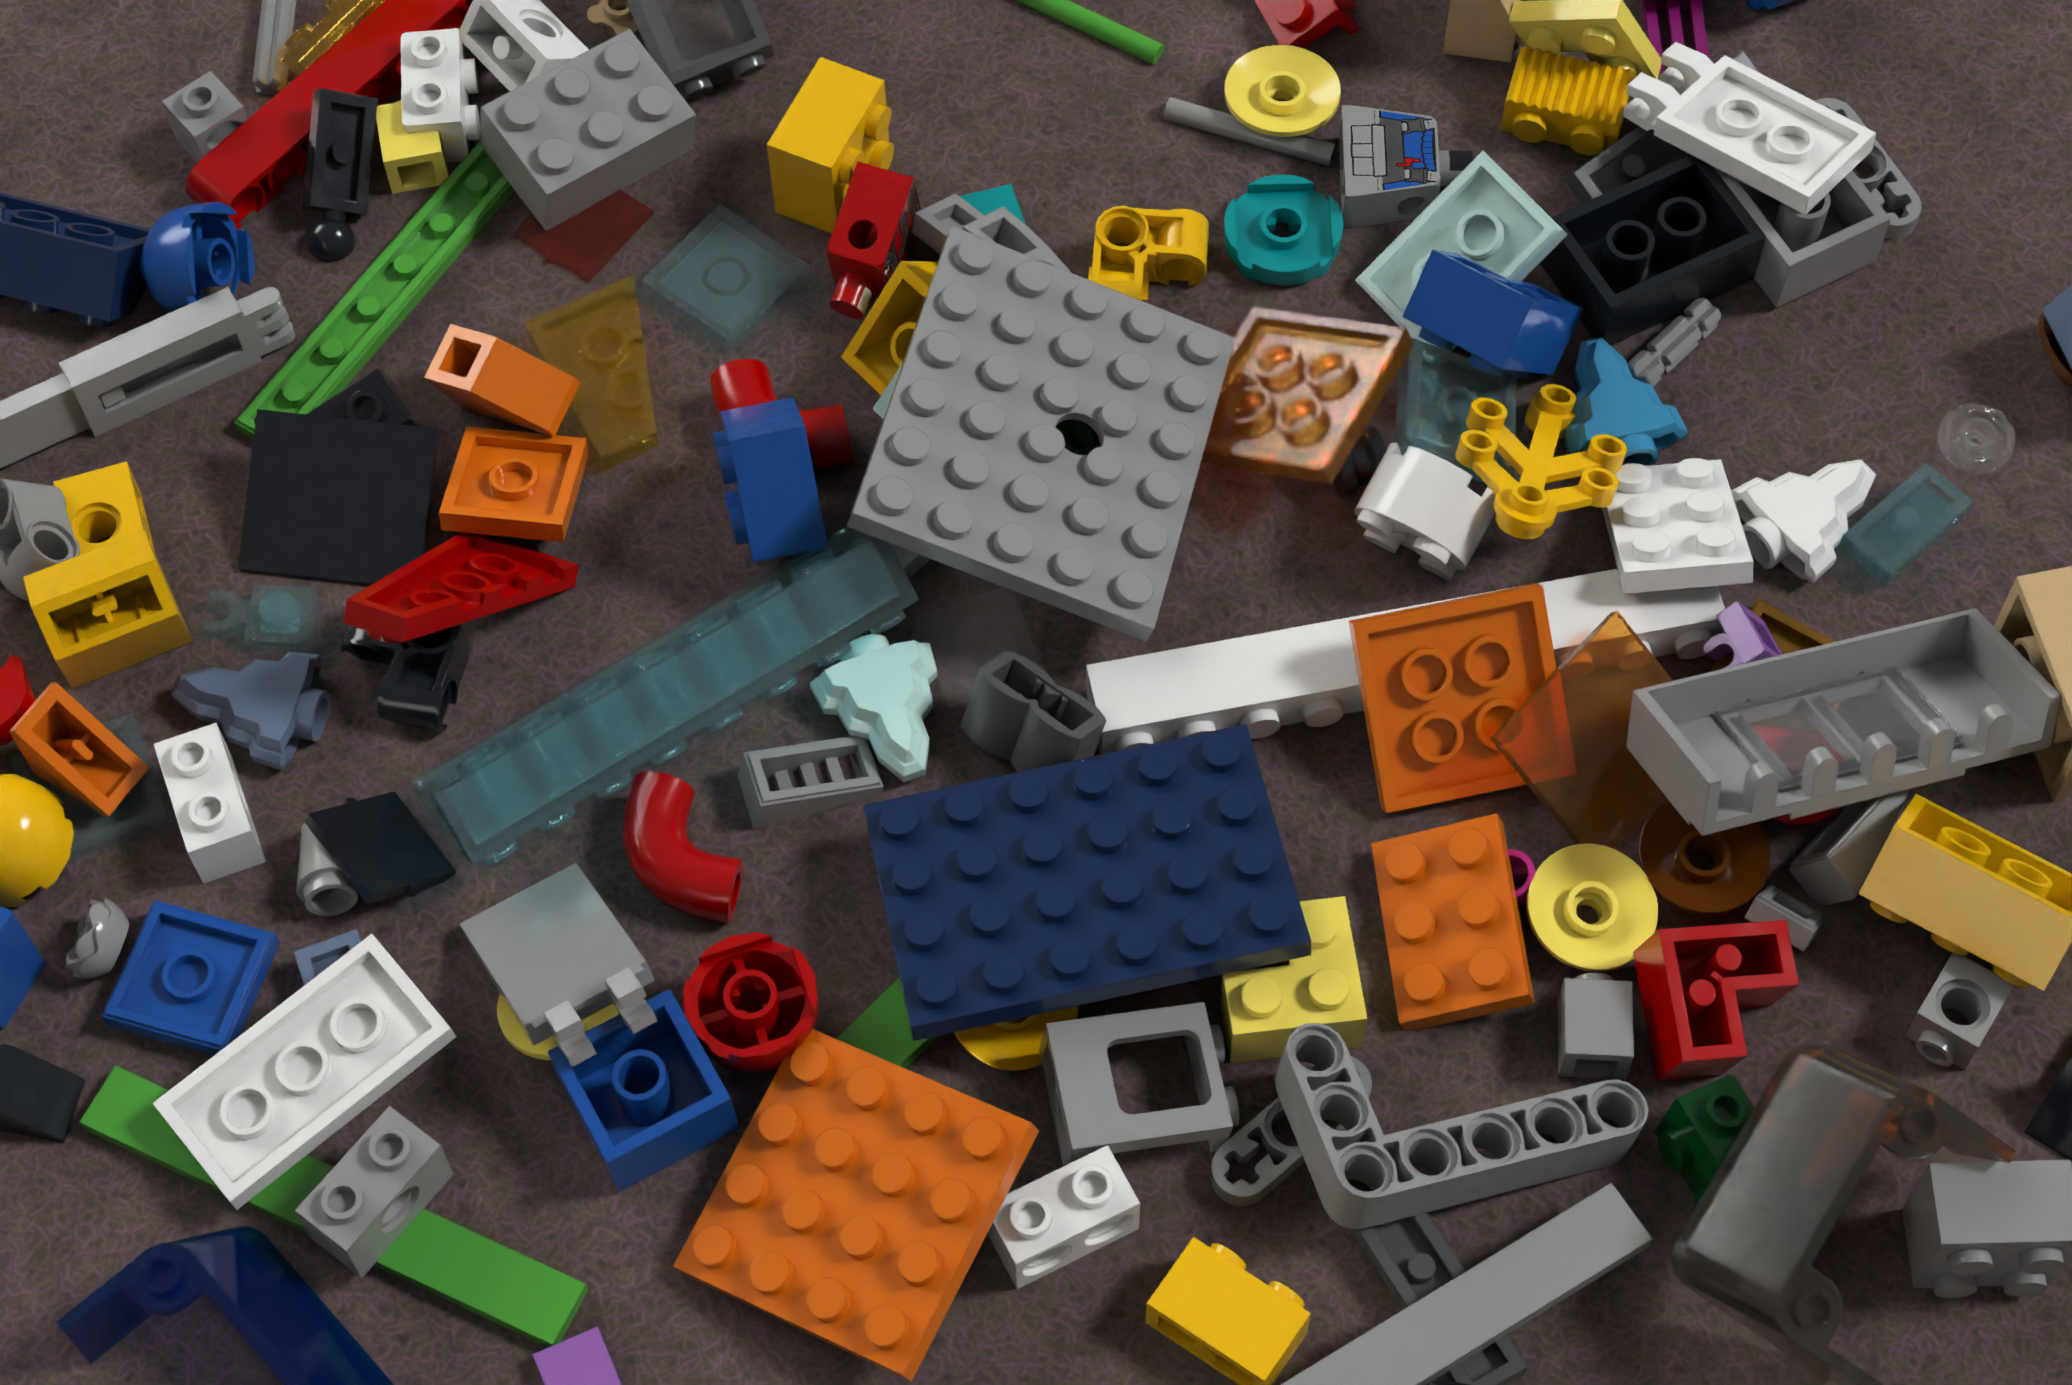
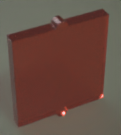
[513,188,654,282]

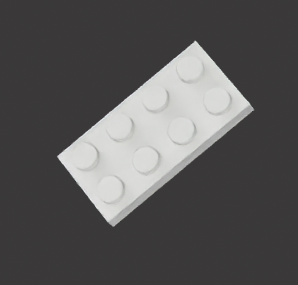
[153,934,456,1210]

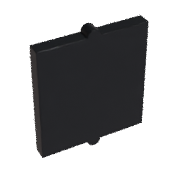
[305,791,456,904]

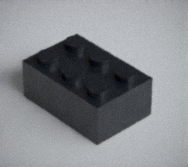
[1540,155,1766,345]

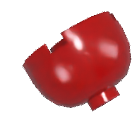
[683,932,819,1073]

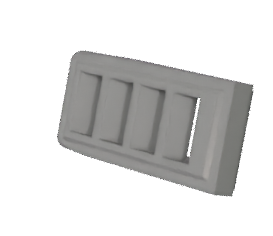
[737,736,884,829]
[1788,789,1910,906]

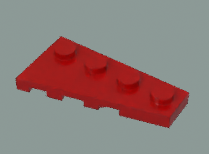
[344,532,579,643]

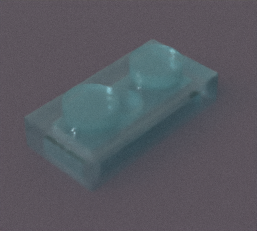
[1838,463,1974,587]

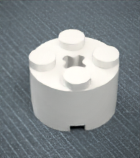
[1354,443,1496,580]

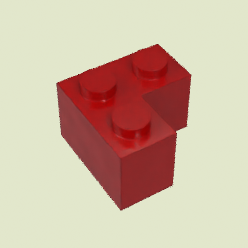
[1633,920,1799,1081]

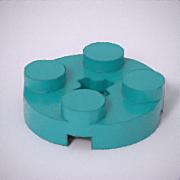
[1223,174,1343,286]

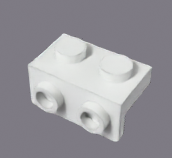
[401,28,481,163]

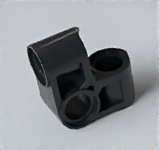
[340,624,470,733]

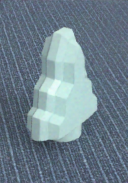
[810,634,938,782]

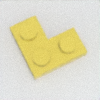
[1508,0,1662,79]

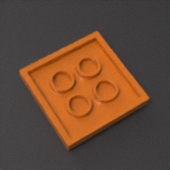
[1348,583,1574,813]

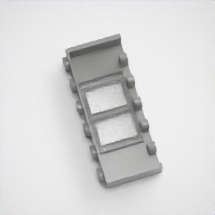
[1626,608,2062,836]

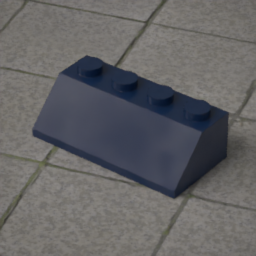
[0,192,150,327]

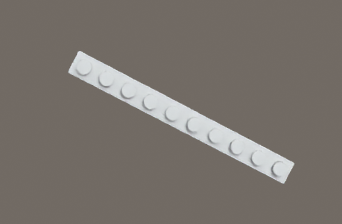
[1086,569,1725,754]

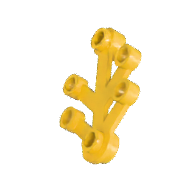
[1455,384,1627,539]

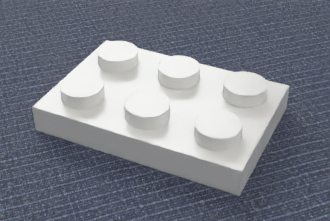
[1602,458,1754,594]

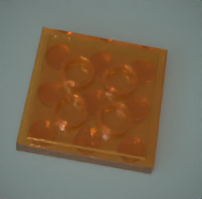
[1201,307,1414,484]

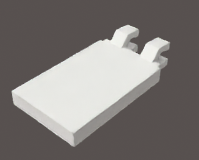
[1623,42,1876,215]

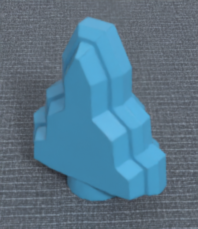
[1563,337,1688,466]

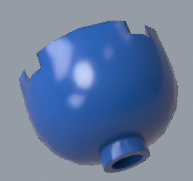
[140,202,255,313]

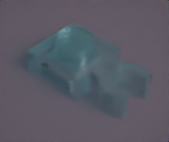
[202,585,320,651]

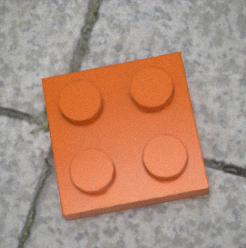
[439,426,589,543]

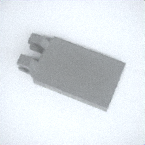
[459,863,657,1067]

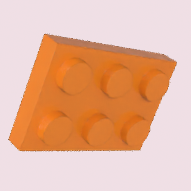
[1371,813,1535,1030]

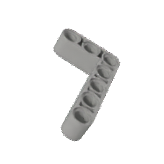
[1274,1023,1649,1229]

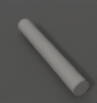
[1164,97,1337,167]

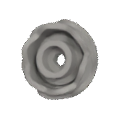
[65,898,129,979]

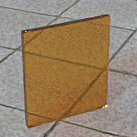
[1490,611,1673,849]

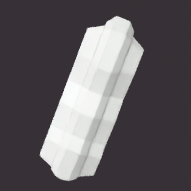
[1731,459,1876,583]

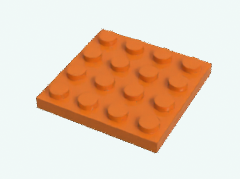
[673,1029,1039,1382]

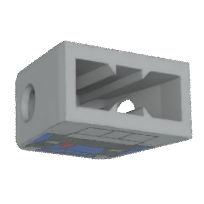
[1338,105,1473,228]

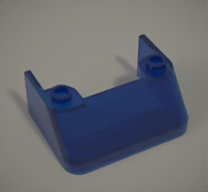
[56,1226,394,1385]

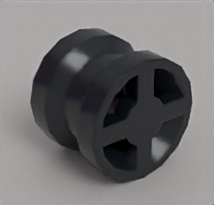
[1322,425,1387,498]

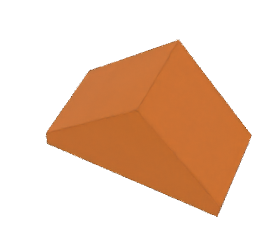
[9,682,150,817]

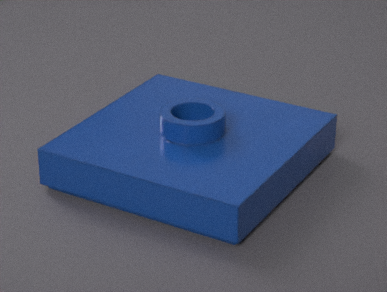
[101,900,280,1056]

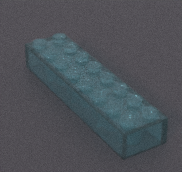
[410,527,919,865]

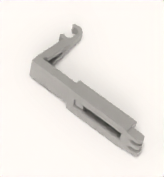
[0,287,296,469]

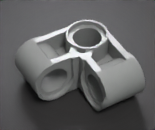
[0,478,80,601]

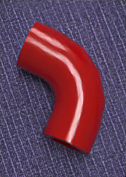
[710,358,854,469]
[622,771,743,924]

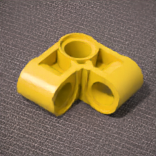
[1088,206,1209,301]

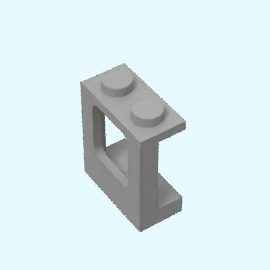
[1039,1002,1239,1166]

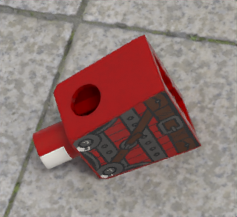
[827,162,921,319]

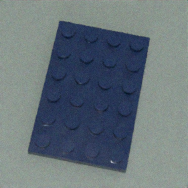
[863,724,1311,1041]

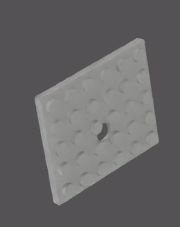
[847,226,1235,642]

